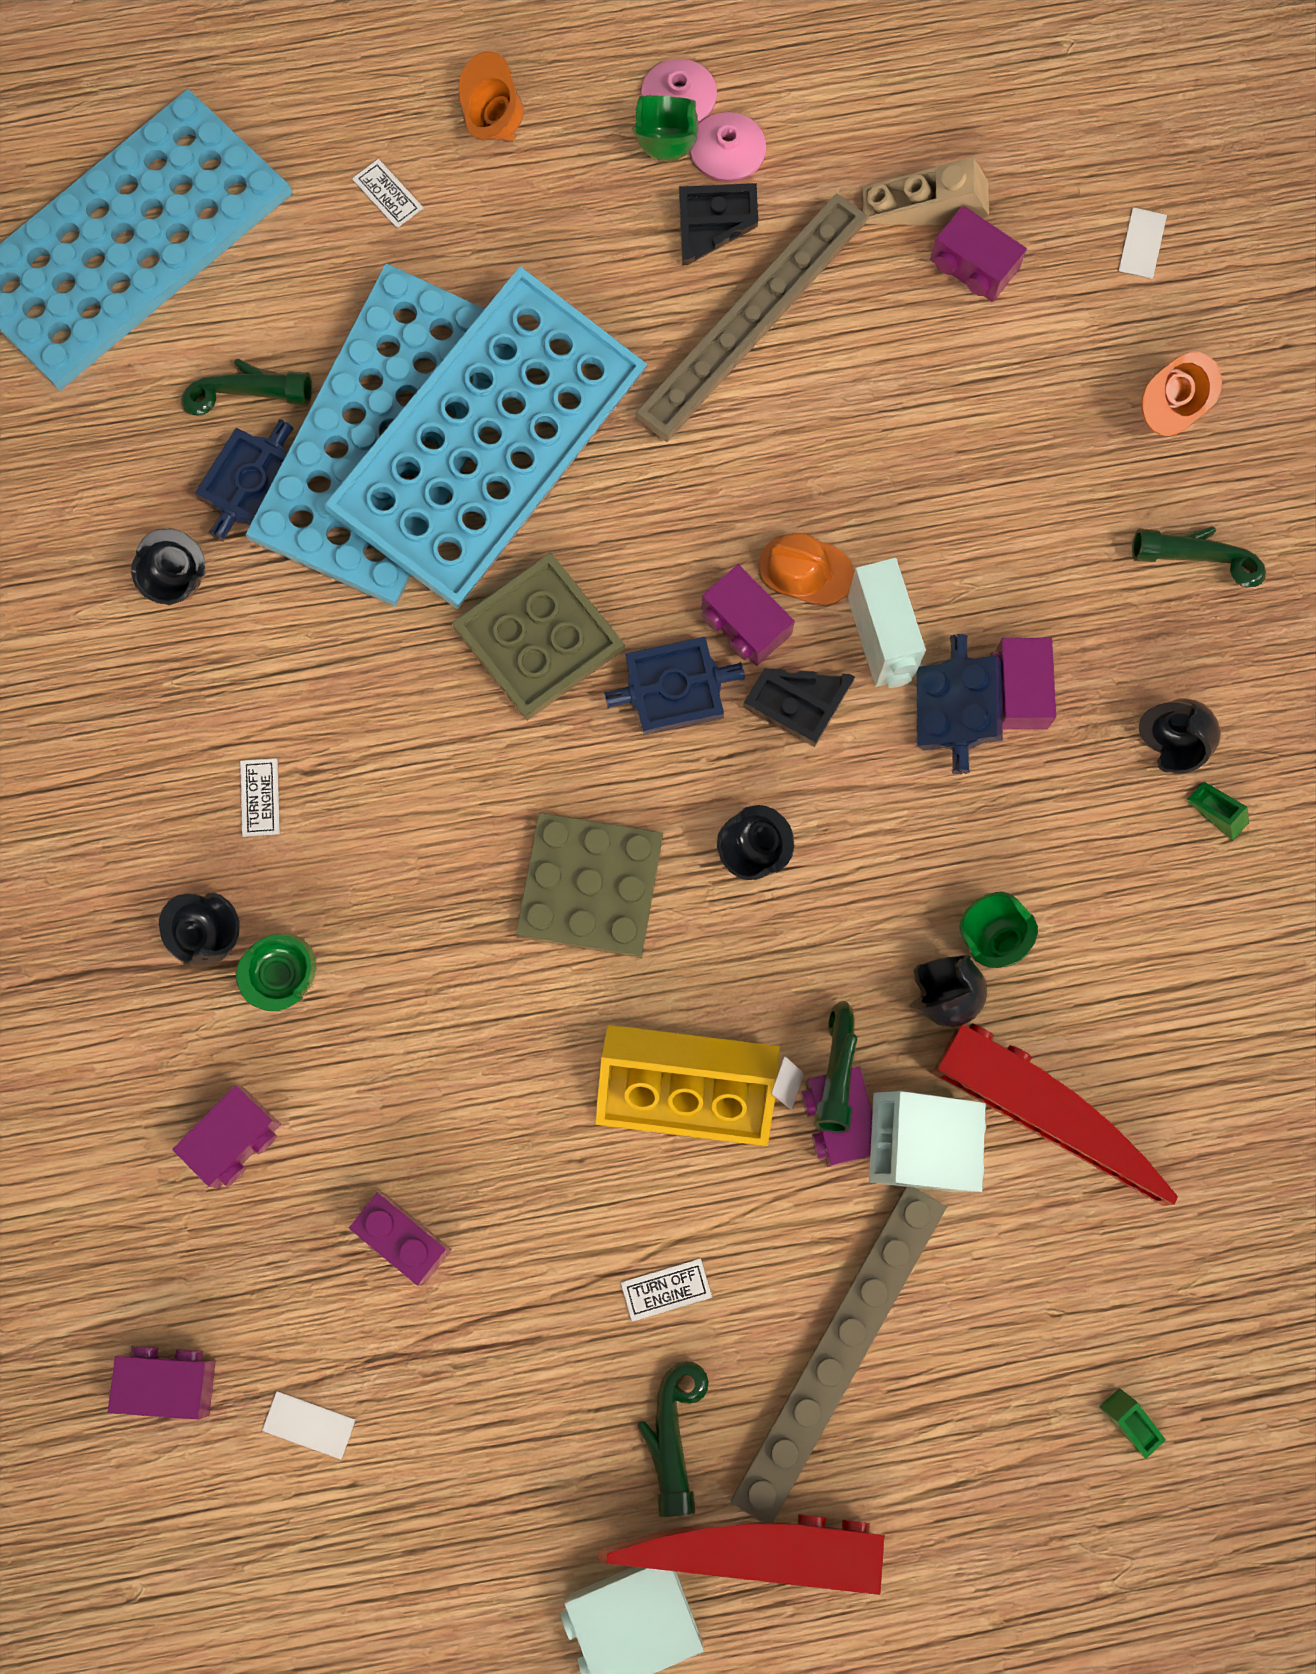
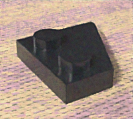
[679,183,758,266]
[743,668,855,747]

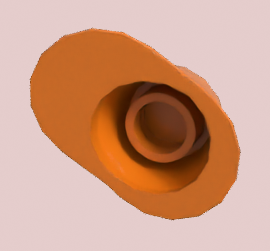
[458,51,524,141]
[1142,352,1222,436]
[758,533,854,606]

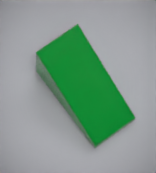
[1187,782,1249,841]
[1100,1388,1166,1459]

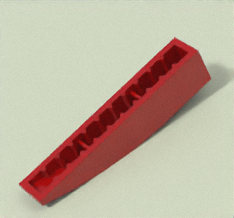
[932,1023,1178,1206]
[597,1514,885,1595]

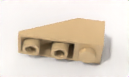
[863,157,989,225]

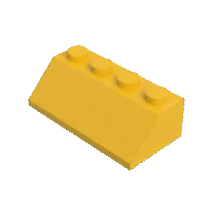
[595,1025,780,1146]

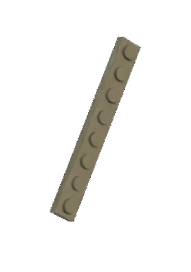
[636,193,867,442]
[730,1187,947,1522]

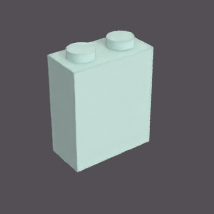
[848,558,926,688]
[869,1091,986,1192]
[560,1567,704,1674]

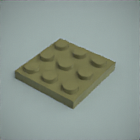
[452,552,625,721]
[516,813,663,958]

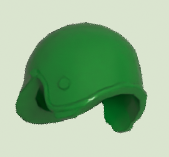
[632,95,698,162]
[959,891,1038,968]
[236,933,317,1011]

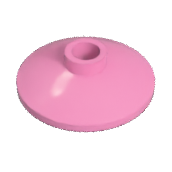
[641,59,717,123]
[690,112,766,182]

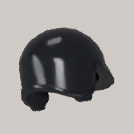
[131,528,206,605]
[1139,698,1221,774]
[717,805,795,880]
[158,893,240,967]
[910,955,987,1027]

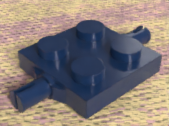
[195,419,294,541]
[917,634,1003,774]
[604,636,745,736]

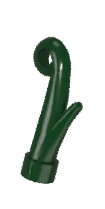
[181,359,312,416]
[1132,526,1266,588]
[814,1001,857,1133]
[638,1361,709,1517]

